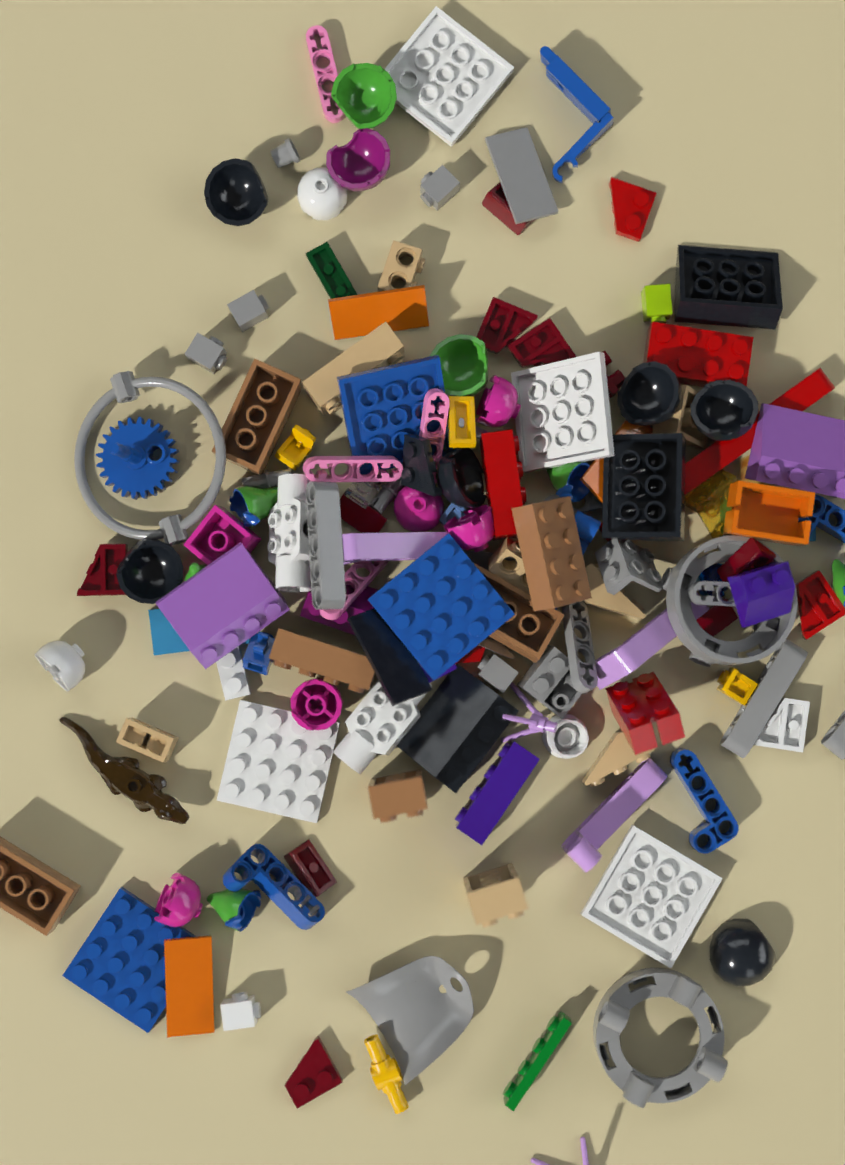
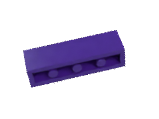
[455,741,540,845]

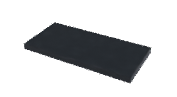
[347,608,432,707]

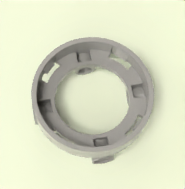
[661,535,797,667]
[593,968,728,1108]

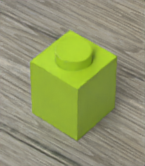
[641,284,673,323]

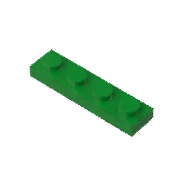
[503,1011,572,1111]

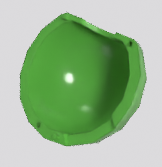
[331,63,397,129]
[429,334,488,396]

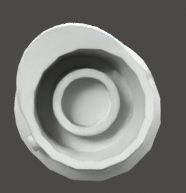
[542,714,589,759]

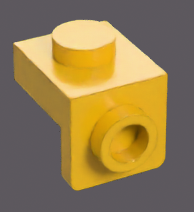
[275,425,316,471]
[717,667,758,706]

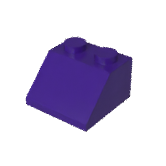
[727,561,796,628]

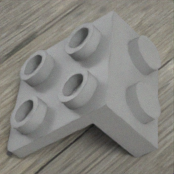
[595,539,663,595]

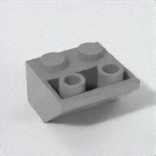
[517,645,582,719]

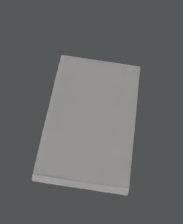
[485,127,559,224]

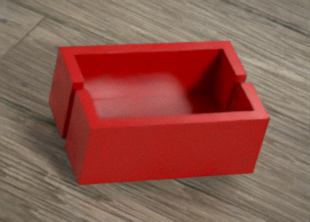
[605,671,685,755]

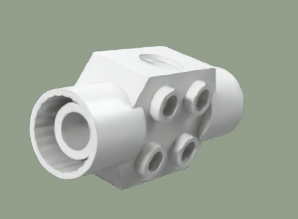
[267,474,312,593]
[333,681,432,774]

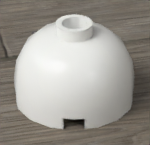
[297,167,347,220]
[35,640,85,692]

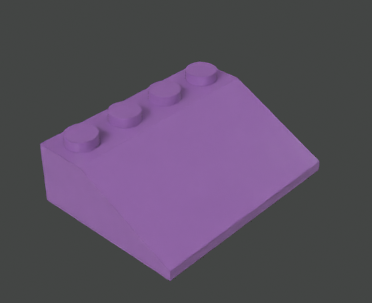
[745,403,845,499]
[156,542,290,669]

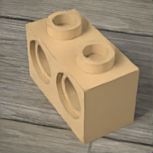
[377,240,425,292]
[488,537,530,595]
[116,717,179,763]

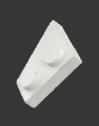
[754,698,810,753]

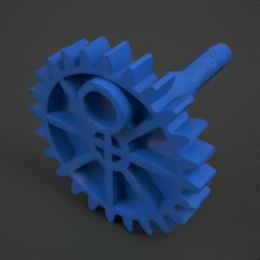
[96,417,180,500]

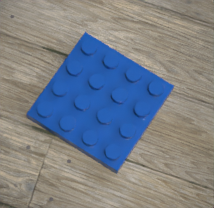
[337,355,453,475]
[368,533,515,681]
[62,887,197,1033]

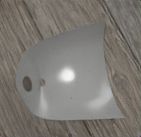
[346,956,474,1085]

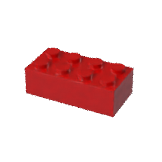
[643,322,754,387]
[479,429,527,541]

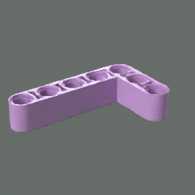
[342,532,447,565]
[595,592,709,690]
[561,758,668,872]

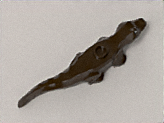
[59,717,189,824]

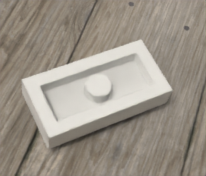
[216,645,251,701]

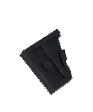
[401,434,442,497]

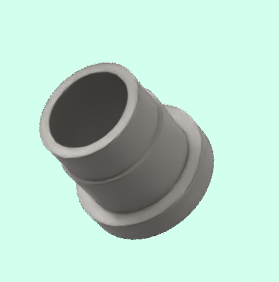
[270,138,301,168]

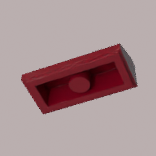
[482,182,533,235]
[340,490,388,533]
[717,538,776,582]
[696,597,738,637]
[284,839,337,897]

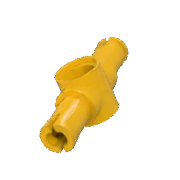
[364,1034,409,1114]

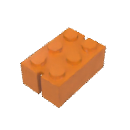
[723,481,815,546]

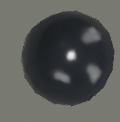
[204,158,268,226]
[617,361,681,426]
[691,380,758,441]
[436,448,487,508]
[116,539,184,604]
[709,919,776,986]

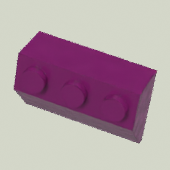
[300,585,378,636]

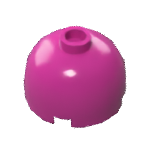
[475,375,521,428]
[394,486,444,532]
[444,505,495,552]
[290,678,343,731]
[154,872,203,927]

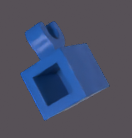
[243,632,275,675]

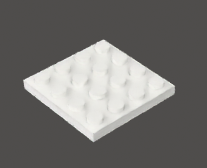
[385,6,514,147]
[511,352,614,473]
[217,700,340,823]
[580,825,723,968]

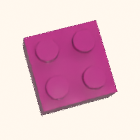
[184,505,262,565]

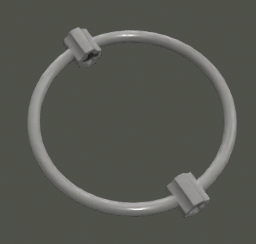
[74,371,226,546]

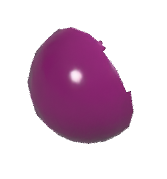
[326,128,390,192]

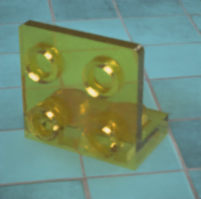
[685,469,738,539]

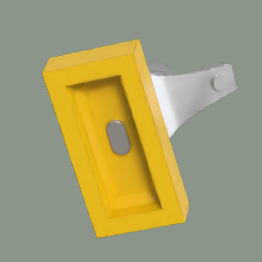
[448,396,487,448]

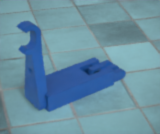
[540,46,614,183]

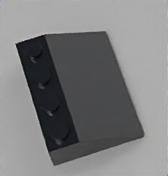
[674,245,783,330]
[602,433,686,541]
[397,664,519,793]

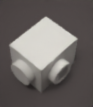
[220,992,261,1031]

